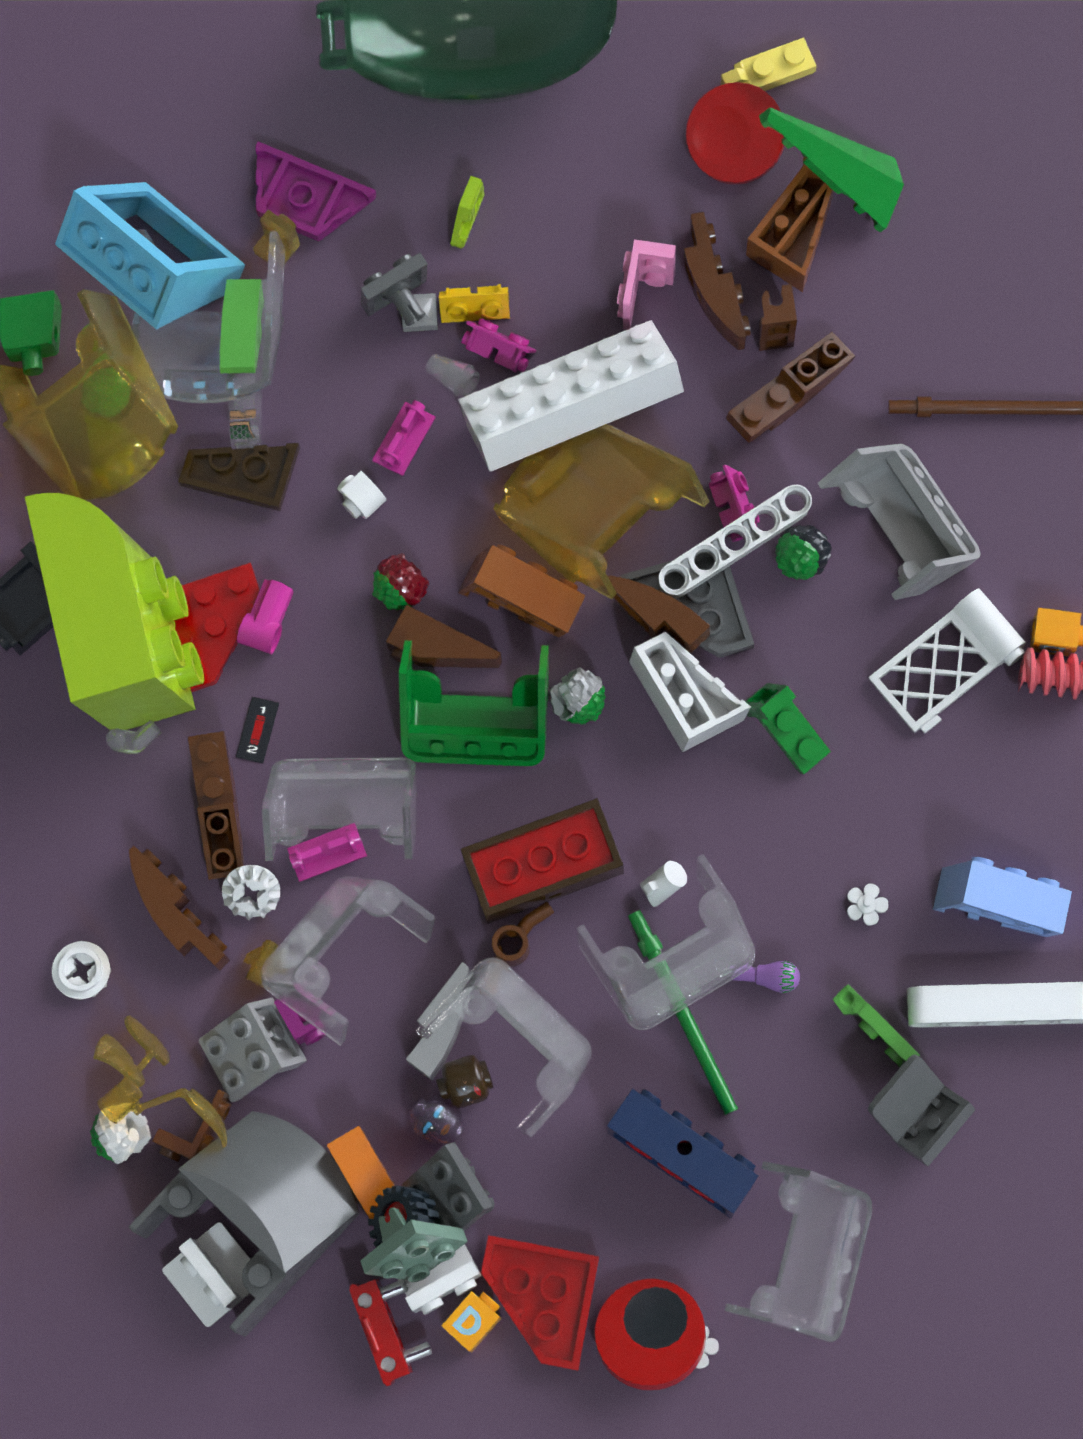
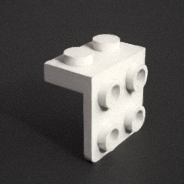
[398,1244,482,1315]

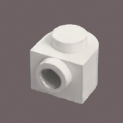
[337,471,387,519]

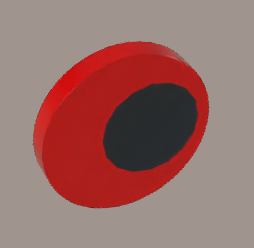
[595,1279,706,1390]

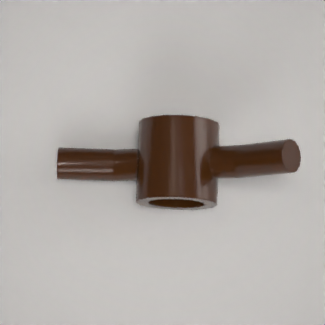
[479,901,554,998]

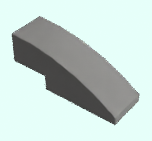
[406,962,470,1081]

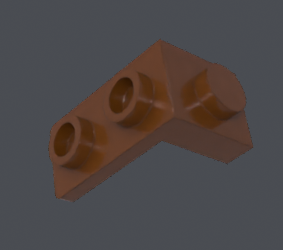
[152,1090,231,1162]

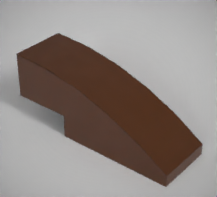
[604,575,710,654]

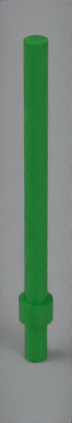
[628,910,738,1115]

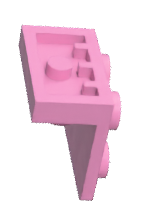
[617,239,676,330]

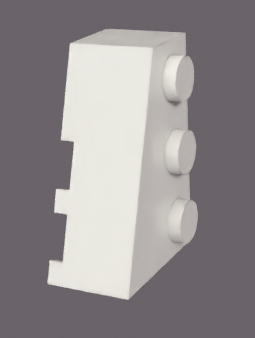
[629,632,751,752]

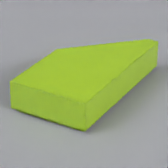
[450,176,485,249]

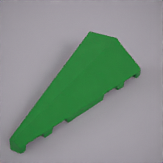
[759,107,904,232]

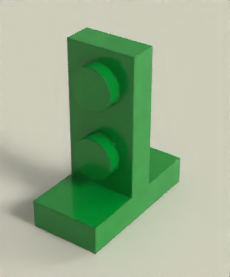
[745,683,831,774]

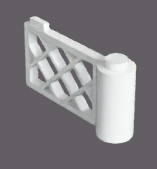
[869,588,1026,734]

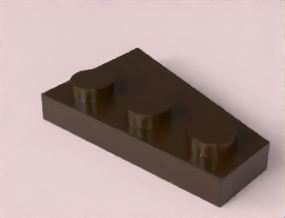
[178,443,300,511]

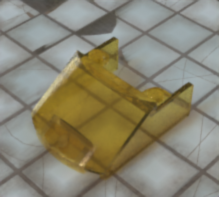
[0,289,178,500]
[493,424,710,599]

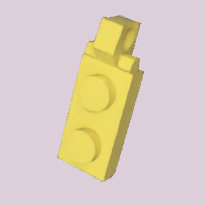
[721,37,817,91]

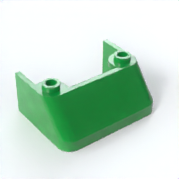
[399,640,549,766]

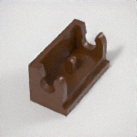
[758,284,797,351]

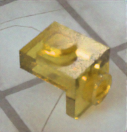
[253,210,300,270]

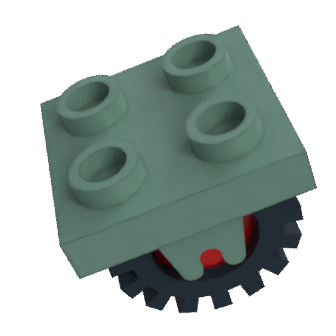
[360,1185,468,1282]

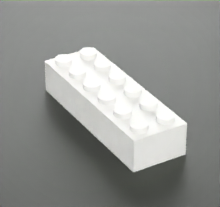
[458,320,684,472]

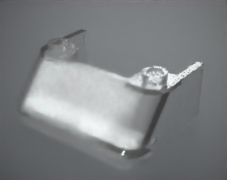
[262,757,416,861]
[577,854,755,1030]
[261,876,435,1046]
[415,958,592,1137]
[725,1161,872,1342]

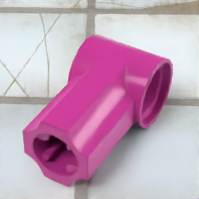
[237,579,294,655]

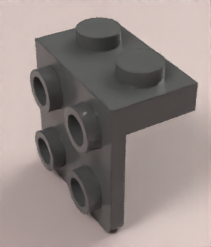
[868,1054,976,1166]

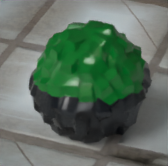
[775,524,832,580]

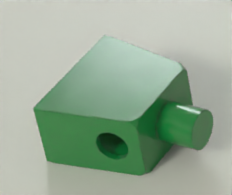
[0,290,62,376]

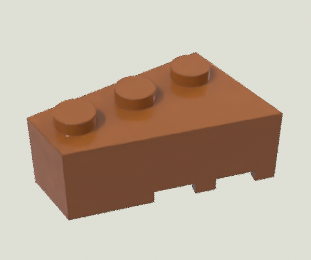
[746,164,834,293]
[458,544,586,638]

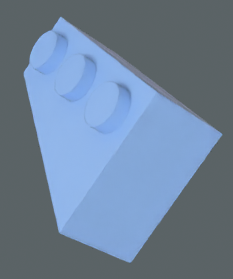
[933,857,1072,937]

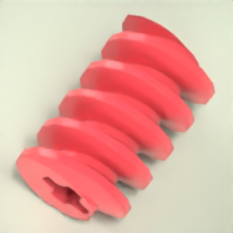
[1018,647,1083,700]

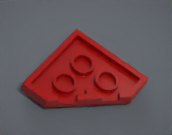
[174,562,260,692]
[481,1235,599,1371]

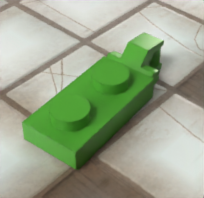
[833,984,920,1068]

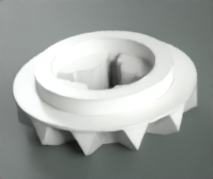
[222,865,280,921]
[52,941,111,1000]

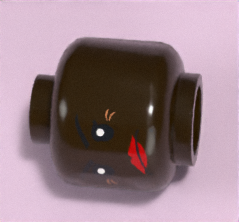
[436,1055,494,1109]

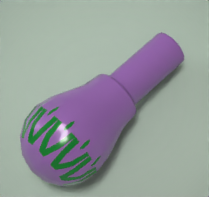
[728,961,800,993]

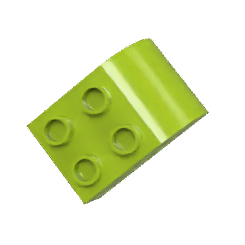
[25,493,204,733]

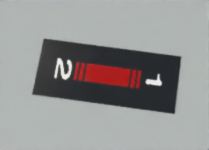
[236,697,279,763]

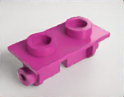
[461,318,537,373]
[372,400,436,476]
[709,465,760,542]
[287,823,367,882]

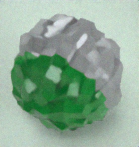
[550,667,606,725]

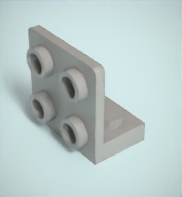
[199,997,307,1102]

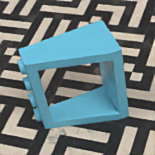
[55,182,245,329]

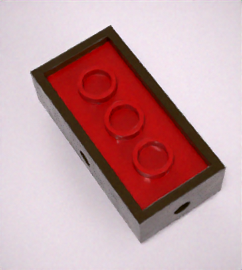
[460,798,624,924]

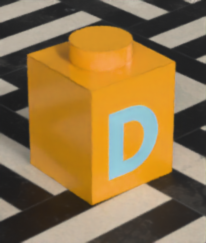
[1030,607,1083,657]
[441,1291,502,1353]

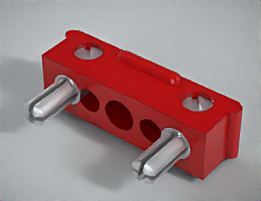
[349,1278,432,1386]

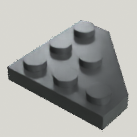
[621,553,754,658]

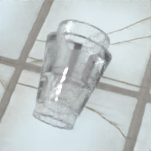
[426,354,479,396]

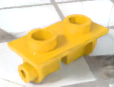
[439,284,510,323]

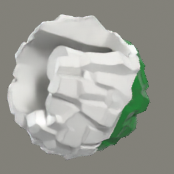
[90,1104,151,1164]

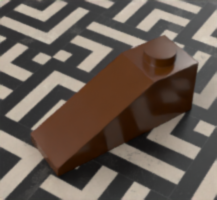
[386,605,502,668]

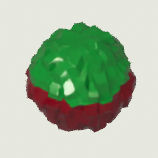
[372,553,430,611]

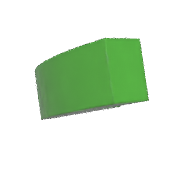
[219,279,264,374]

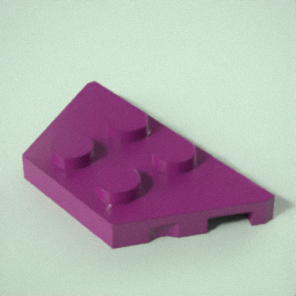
[256,141,377,241]

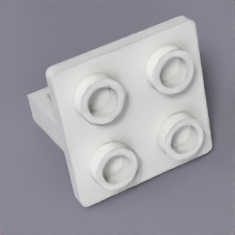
[162,1222,250,1327]

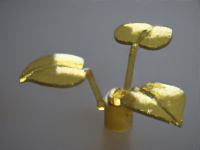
[93,1015,227,1149]

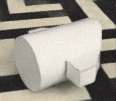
[640,861,687,907]

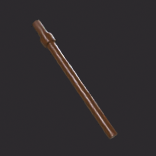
[888,396,1083,418]

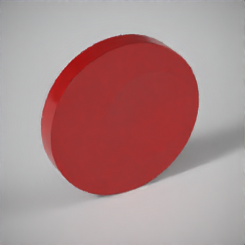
[686,82,784,184]

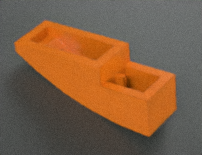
[327,1126,395,1219]

